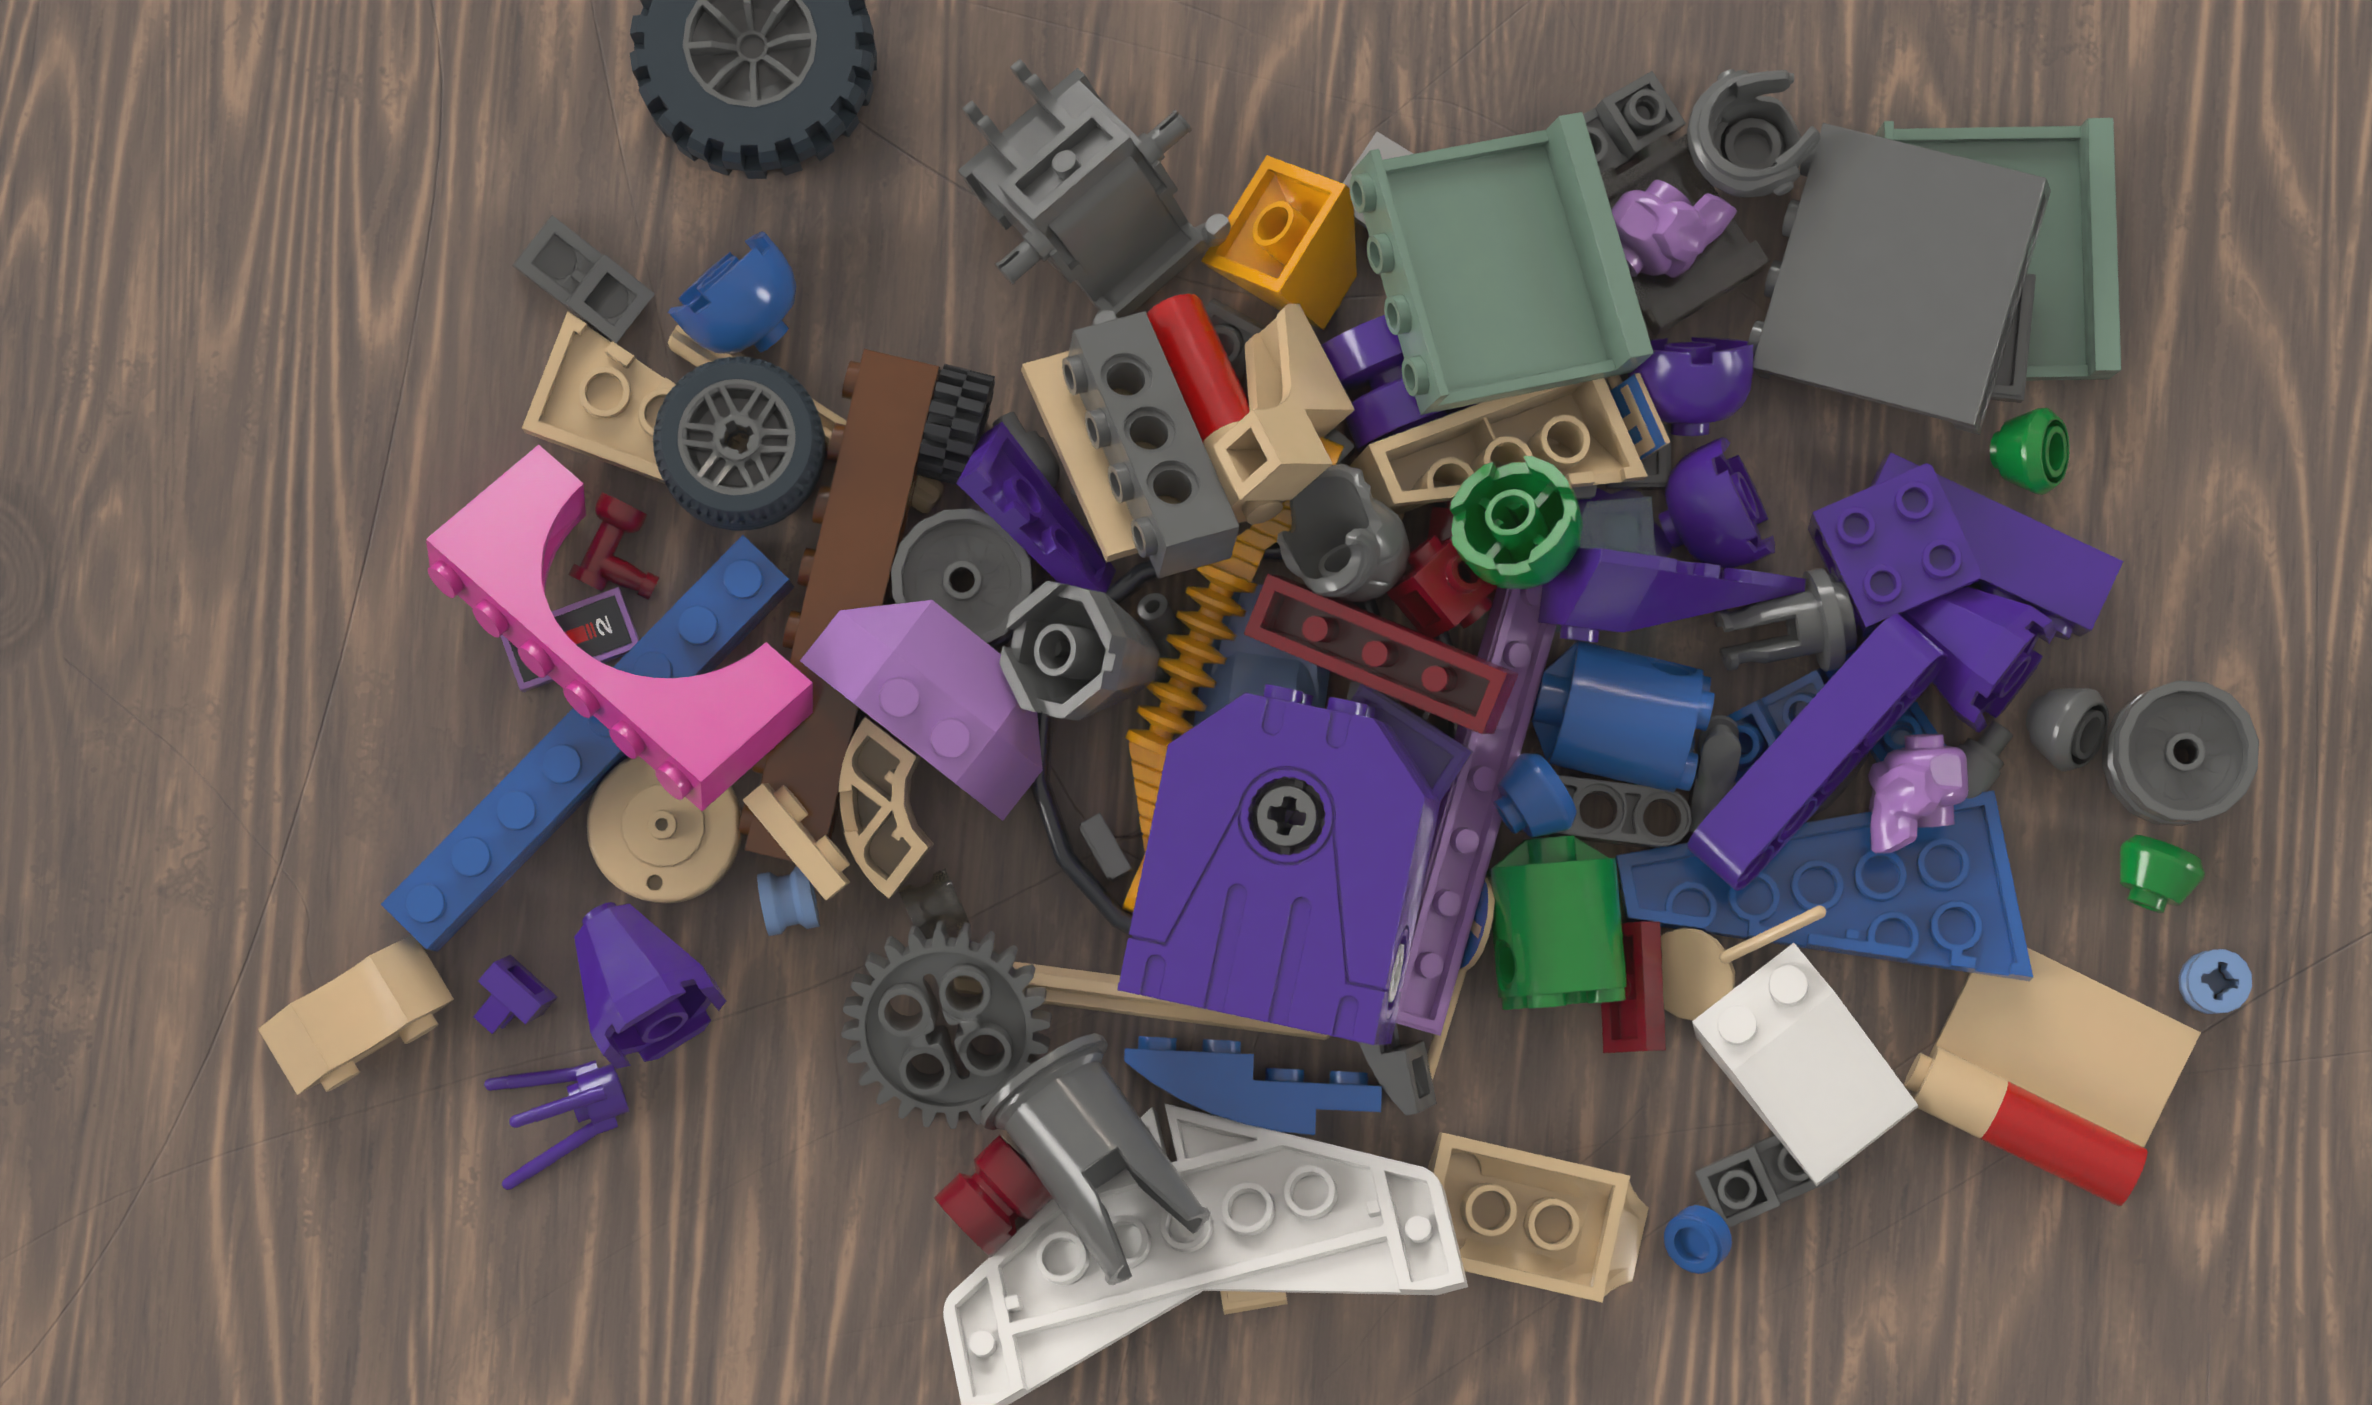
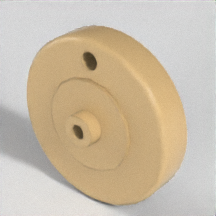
[587,756,742,904]

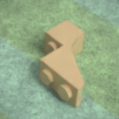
[1212,304,1355,501]

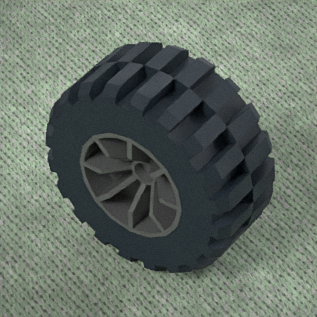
[630,0,877,179]

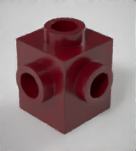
[1386,534,1497,638]

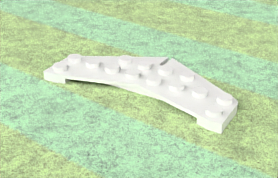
[943,1104,1468,1405]

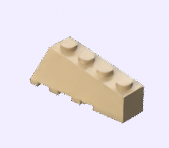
[1350,378,1648,515]

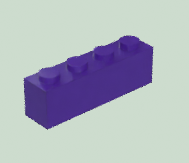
[1869,452,2124,640]

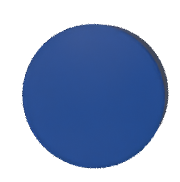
[1664,1205,1732,1274]

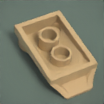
[1428,1132,1649,1303]

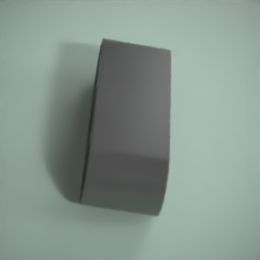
[1520,775,1692,849]

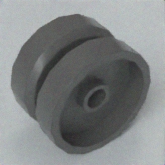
[891,509,1034,649]
[2102,680,2259,826]

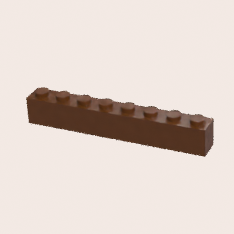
[738,349,942,862]

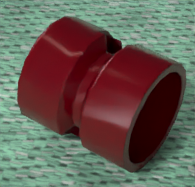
[934,1135,1052,1257]

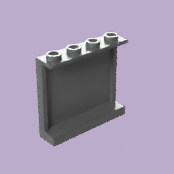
[1747,123,2051,435]

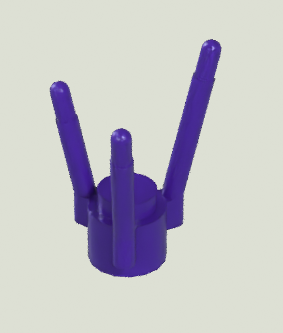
[484,1060,630,1190]

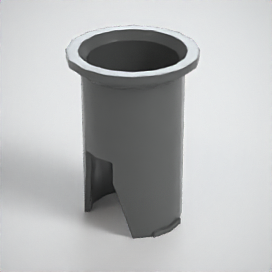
[980,1033,1211,1285]

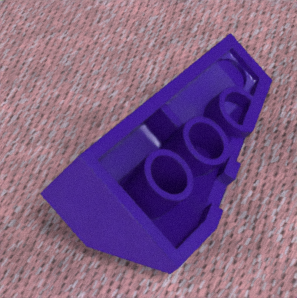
[1538,547,1806,643]

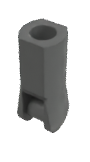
[1688,715,1741,833]

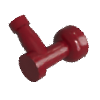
[568,492,660,600]

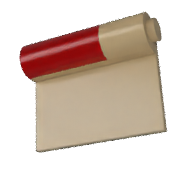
[1021,294,1285,562]
[1904,948,2201,1207]

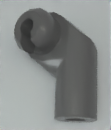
[1137,593,1183,683]

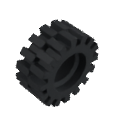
[917,364,995,486]

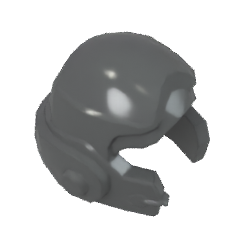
[1687,69,1820,198]

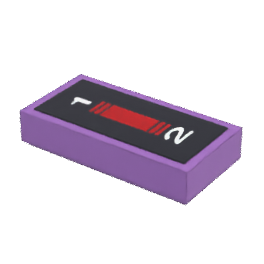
[500,587,639,692]

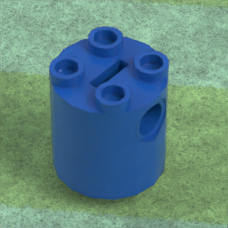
[1531,640,1715,793]

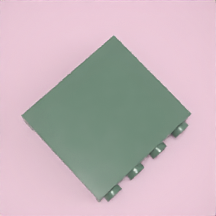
[1350,112,1654,415]
[1875,118,2121,381]

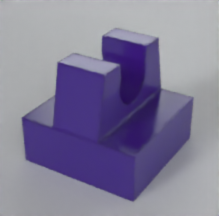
[473,955,558,1034]

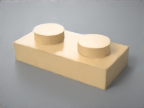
[743,783,850,900]

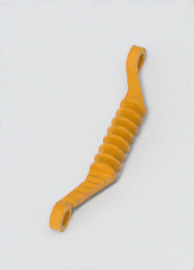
[1122,436,1344,914]

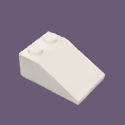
[1692,943,1918,1186]

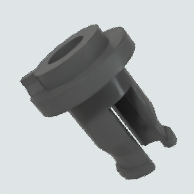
[1714,568,1856,672]

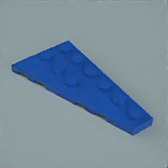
[1615,790,2033,981]

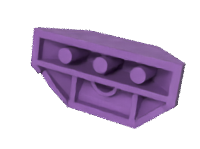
[800,600,1043,821]

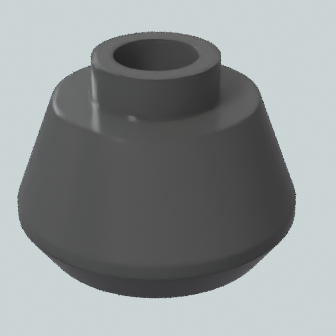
[2026,688,2109,772]

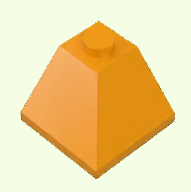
[1201,155,1357,330]

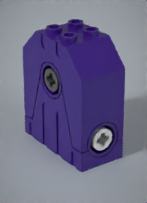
[1117,684,1441,1045]

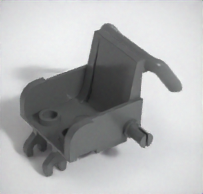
[958,59,1231,325]

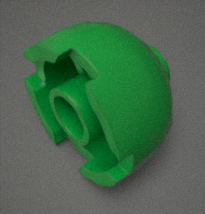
[1450,456,1583,589]

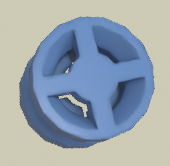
[757,867,820,936]
[2178,949,2252,1014]

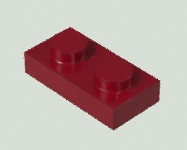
[1601,921,1666,1053]

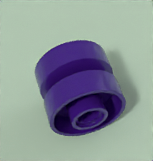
[1322,315,1479,452]

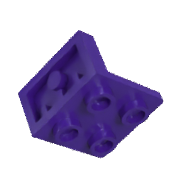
[1808,463,1982,643]

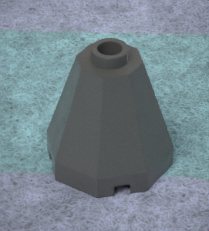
[999,581,1160,721]

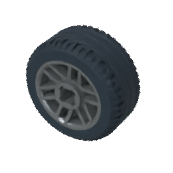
[653,357,826,531]

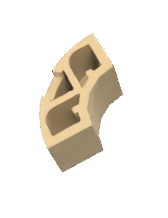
[839,716,934,899]
[258,935,454,1095]

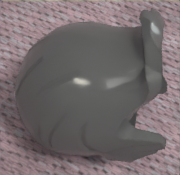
[1277,464,1410,602]

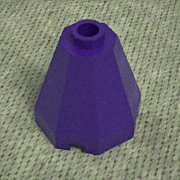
[1901,587,2056,733]
[574,902,727,1069]

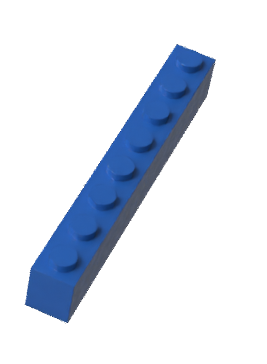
[381,535,794,952]

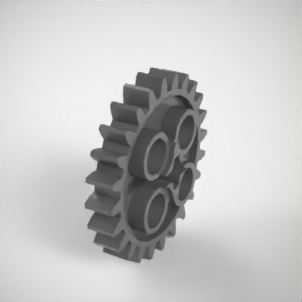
[841,921,1052,1129]

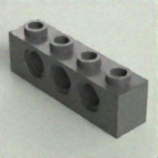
[1062,311,1240,579]

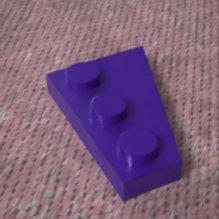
[956,422,1116,594]

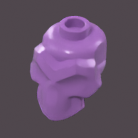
[1611,180,1737,278]
[1868,734,1969,854]

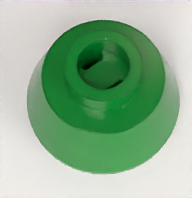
[1990,408,2070,495]
[2120,835,2205,913]

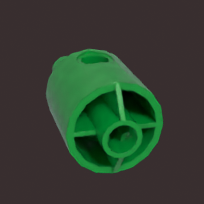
[1487,836,1627,1010]

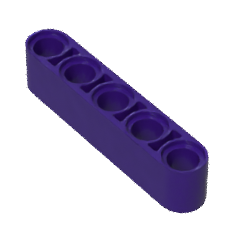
[1687,613,1947,891]

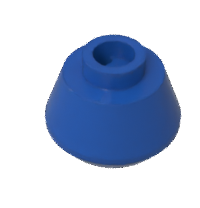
[1493,753,1577,838]

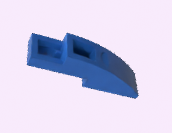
[1124,1036,1382,1135]

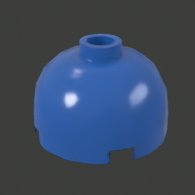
[668,231,797,354]

